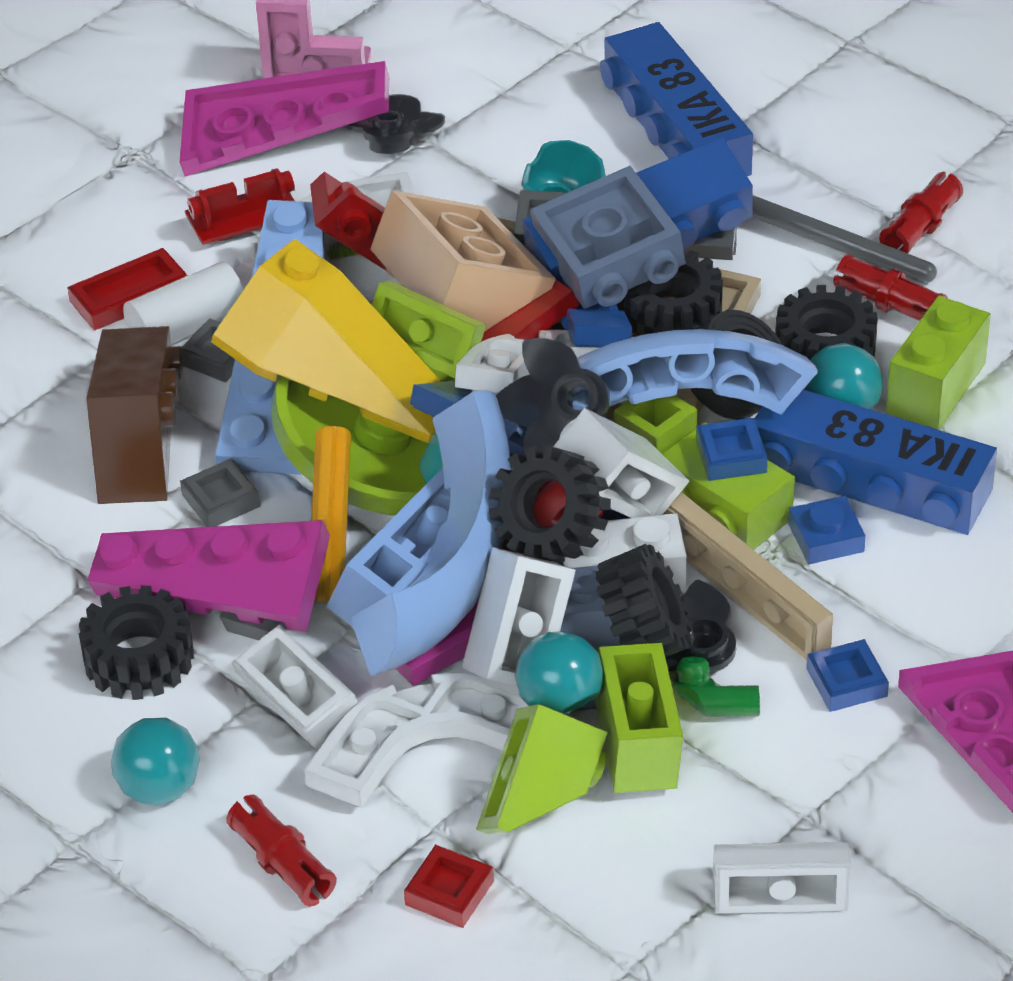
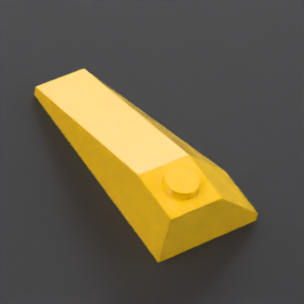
[211,239,441,443]

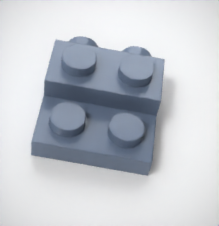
[530,165,686,309]

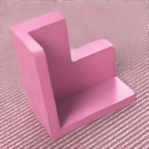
[255,0,371,79]

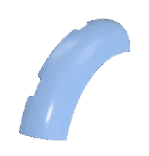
[502,329,818,456]
[350,390,511,677]

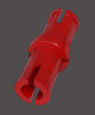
[879,171,963,253]
[833,254,948,321]
[226,794,337,907]

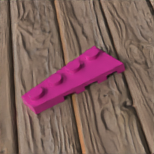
[179,61,390,177]
[87,520,330,633]

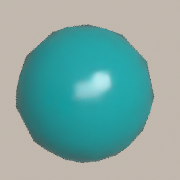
[803,343,883,410]
[515,631,604,715]
[110,717,200,805]

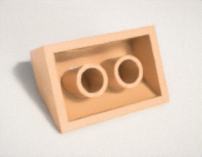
[370,190,555,331]

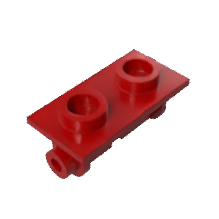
[184,168,295,245]

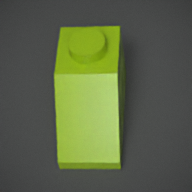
[476,704,608,834]

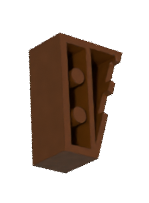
[86,326,183,504]

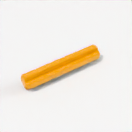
[311,426,351,604]

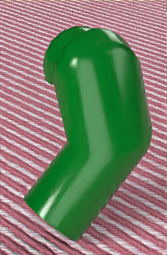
[673,657,760,717]

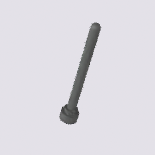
[752,195,937,283]

